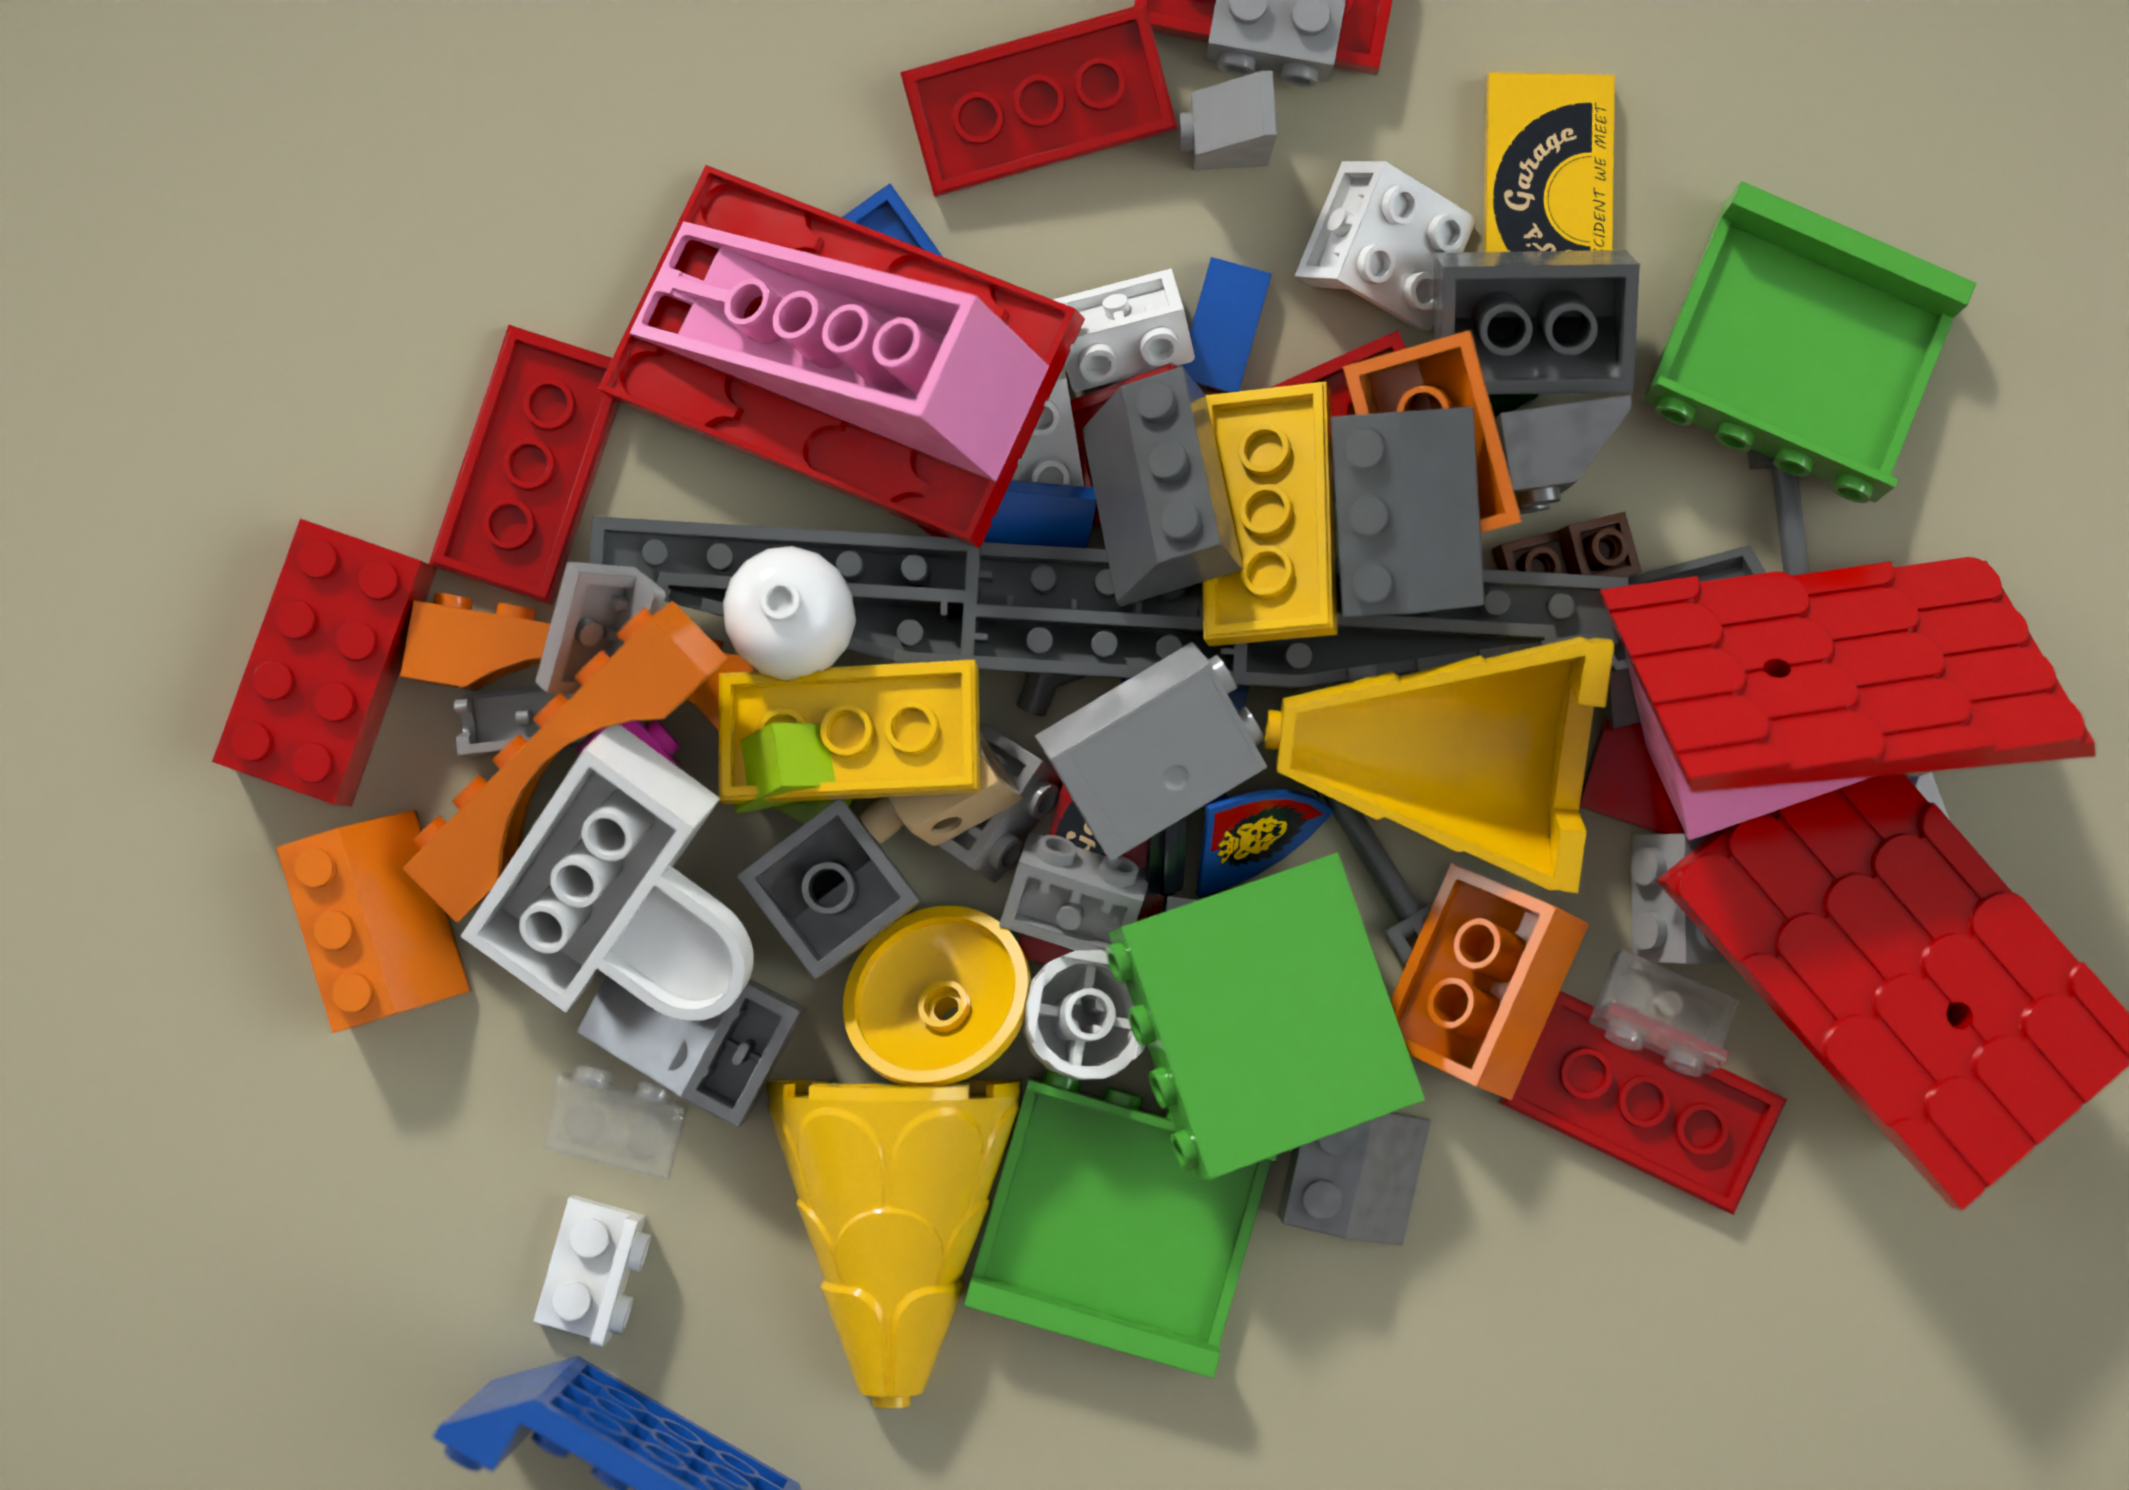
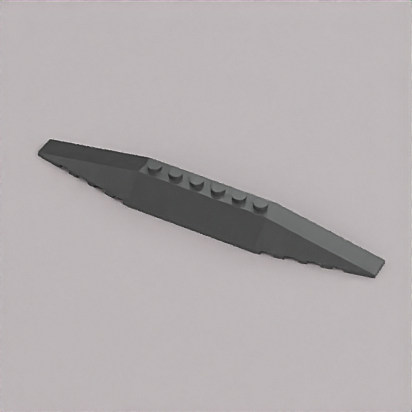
[589,516,1628,689]

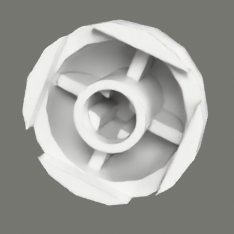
[723,546,856,680]
[1021,950,1146,1080]

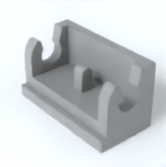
[454,686,596,758]

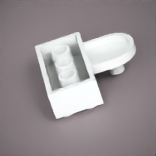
[460,724,753,1021]

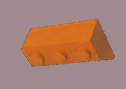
[1343,330,1522,533]
[276,810,472,1033]
[1390,863,1589,1100]

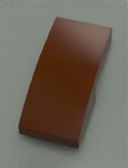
[1492,511,1642,578]

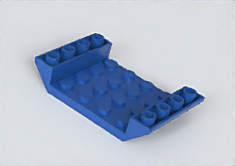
[432,1356,801,1490]

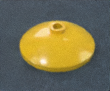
[843,906,1031,1087]

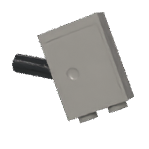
[1035,642,1267,896]

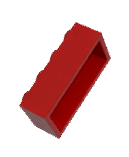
[212,518,437,807]

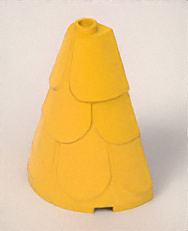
[1265,637,1614,893]
[767,1079,1022,1408]

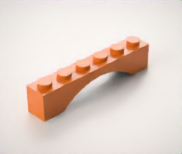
[400,592,757,730]
[402,601,728,923]

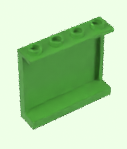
[1642,181,1977,503]
[1106,852,1425,1180]
[964,1069,1277,1379]

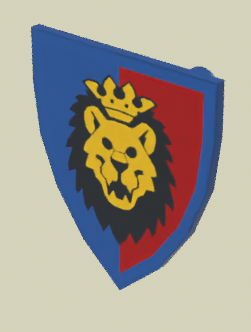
[1196,789,1334,897]

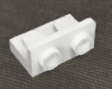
[1053,268,1195,392]
[533,1195,651,1347]

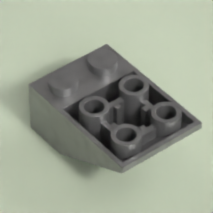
[576,975,806,1127]

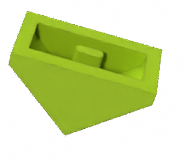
[734,723,836,814]

